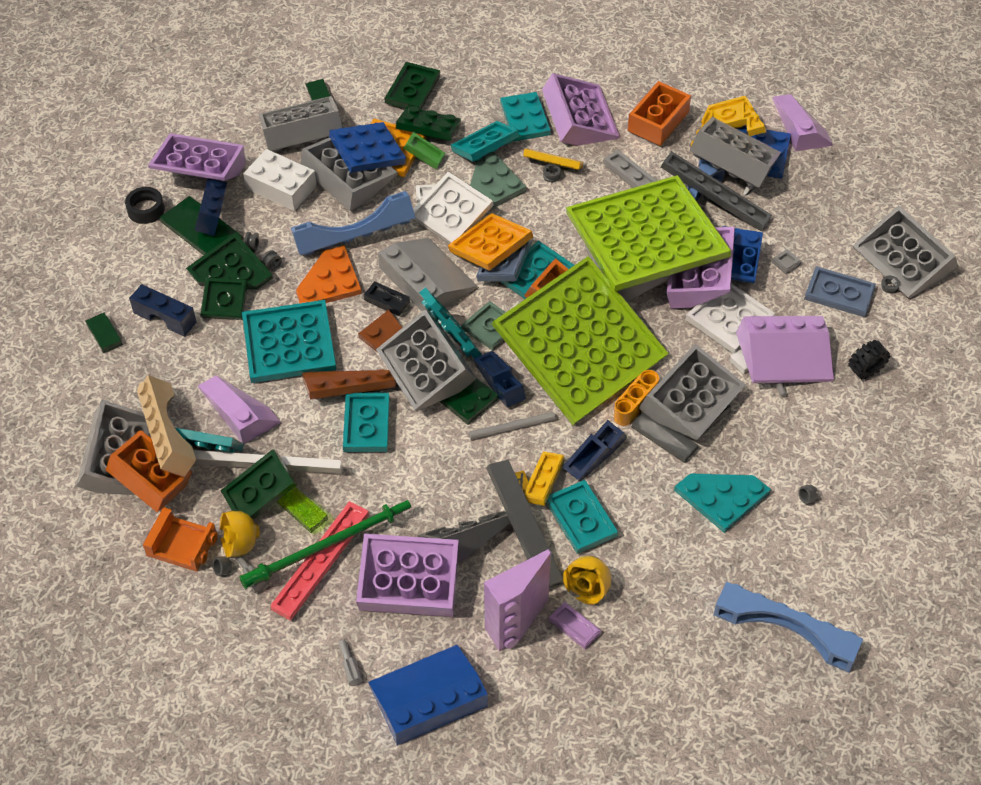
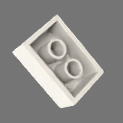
[243,149,317,211]

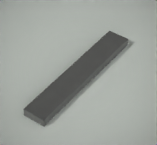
[661,151,772,231]
[486,459,563,588]

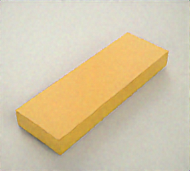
[523,148,584,170]
[524,451,565,506]

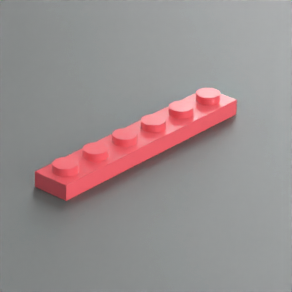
[270,501,369,621]

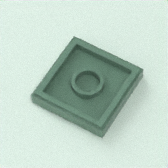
[461,301,506,351]

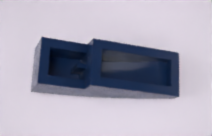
[474,351,526,408]
[562,420,627,482]

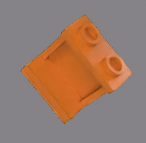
[143,507,218,572]

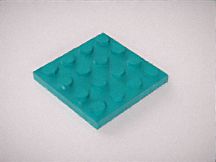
[242,300,336,383]

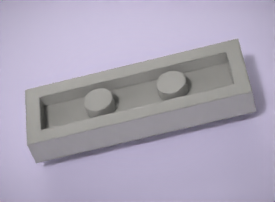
[604,150,657,188]

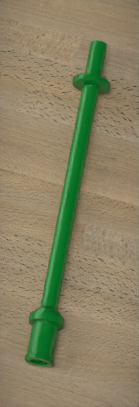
[239,500,412,590]

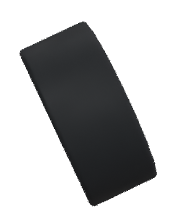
[125,187,165,224]

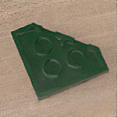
[186,233,273,290]

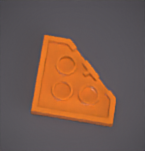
[296,245,362,303]

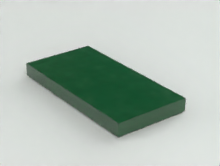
[159,196,243,255]

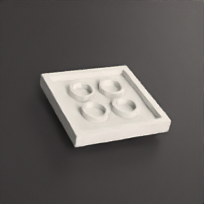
[413,172,494,244]
[685,283,775,354]

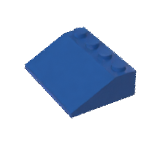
[368,645,488,746]

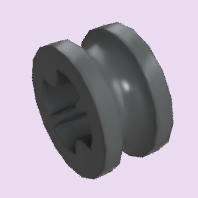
[543,164,561,183]
[244,232,259,251]
[261,250,282,271]
[881,275,900,294]

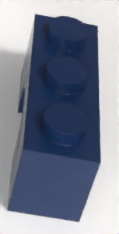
[194,178,227,236]
[129,284,197,337]

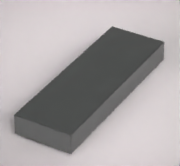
[631,412,698,463]

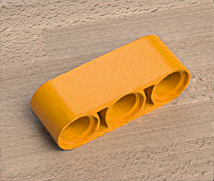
[614,370,659,426]

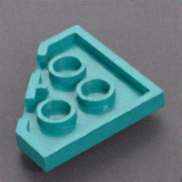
[419,287,482,358]
[674,473,771,533]

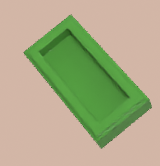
[403,132,446,169]

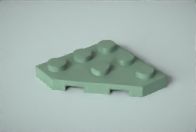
[470,152,526,209]

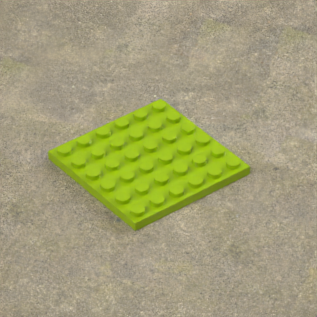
[566,175,731,291]
[491,256,669,425]

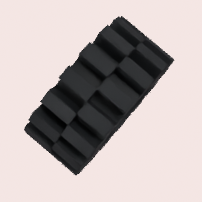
[848,340,891,380]

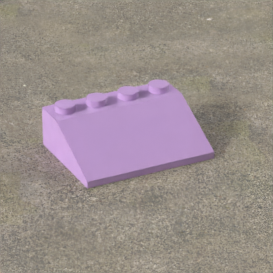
[542,73,620,146]
[148,133,245,181]
[667,227,735,308]
[736,316,834,383]
[356,534,459,617]
[484,549,551,651]

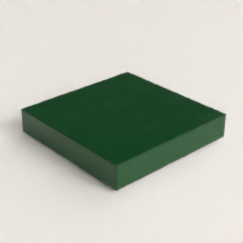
[200,278,248,320]

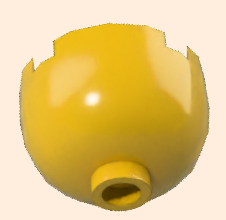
[219,511,260,558]
[563,556,612,604]

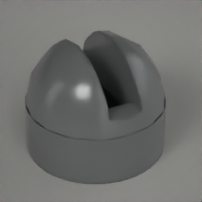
[798,484,818,504]
[212,556,232,576]

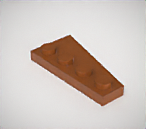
[358,310,402,353]
[302,369,396,399]

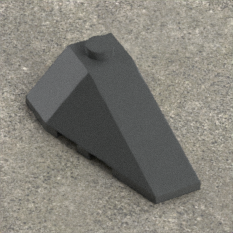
[417,510,511,565]

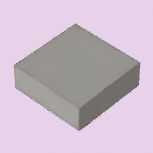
[772,249,801,274]

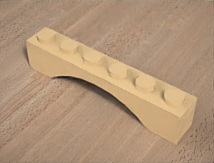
[137,375,196,477]

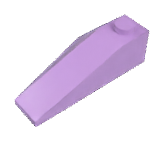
[773,94,833,152]
[198,375,280,444]

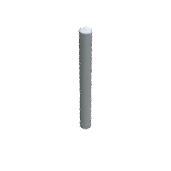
[469,412,555,440]

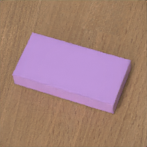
[549,602,601,649]

